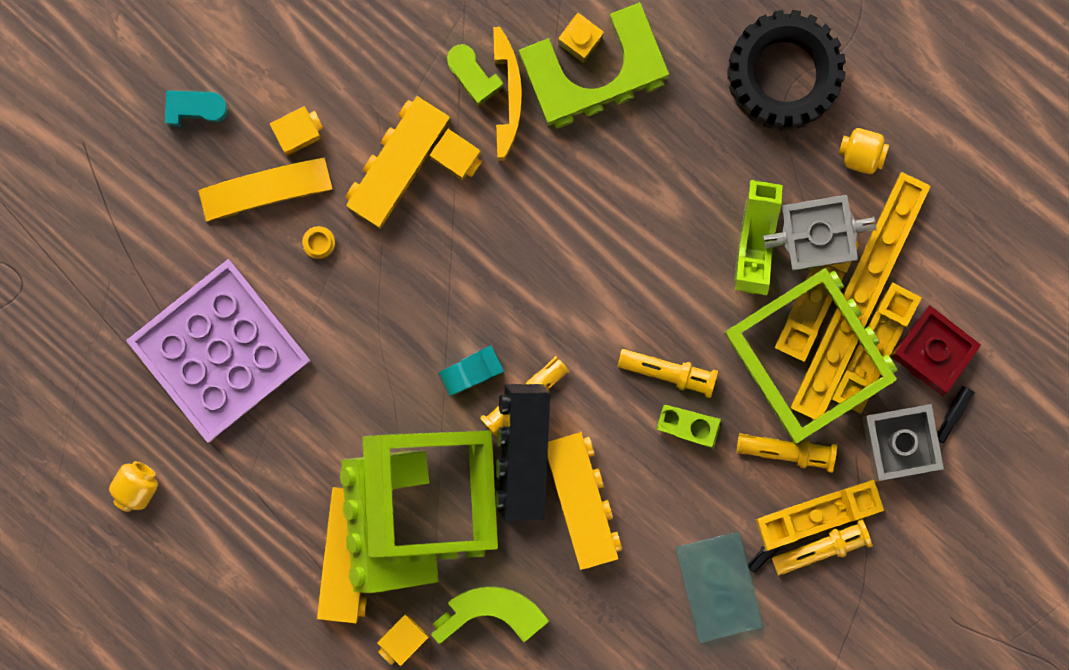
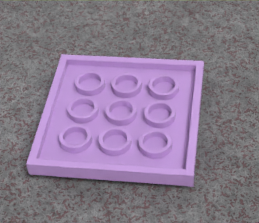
[126,259,311,443]

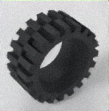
[727,10,846,130]

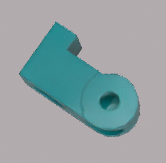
[165,90,229,127]
[438,345,504,397]

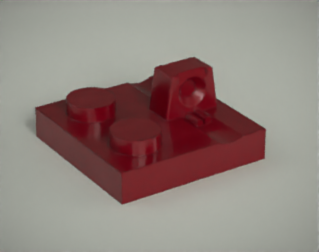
[890,305,981,397]

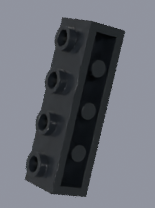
[495,384,551,521]

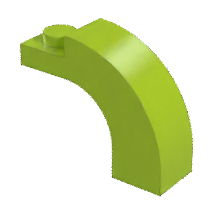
[734,180,783,295]
[431,586,549,644]

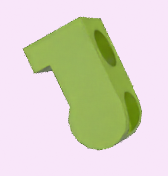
[447,44,504,107]
[656,405,722,449]

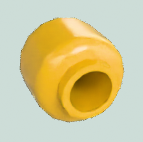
[839,128,889,174]
[109,461,158,512]

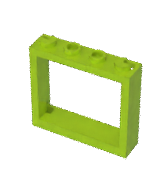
[724,268,898,444]
[362,431,498,563]

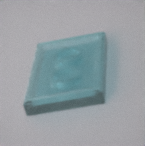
[675,531,763,643]

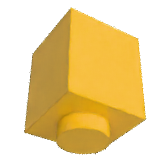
[558,13,604,64]
[270,106,323,156]
[429,129,482,181]
[377,613,429,666]

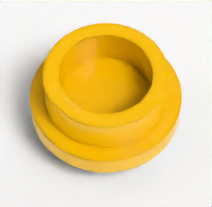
[302,226,335,259]

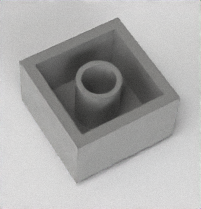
[862,404,944,481]

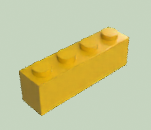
[345,96,451,230]
[547,432,622,570]
[317,487,367,623]

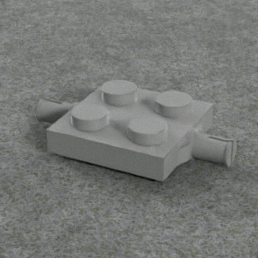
[763,195,877,271]

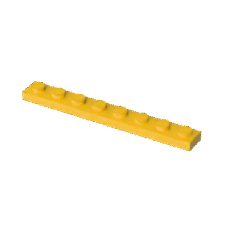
[790,172,931,420]

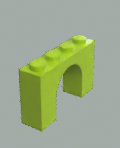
[519,2,669,129]
[340,451,439,593]

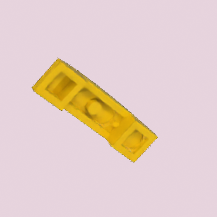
[493,27,522,161]
[198,158,333,222]
[774,242,860,362]
[831,282,922,414]
[755,480,884,551]

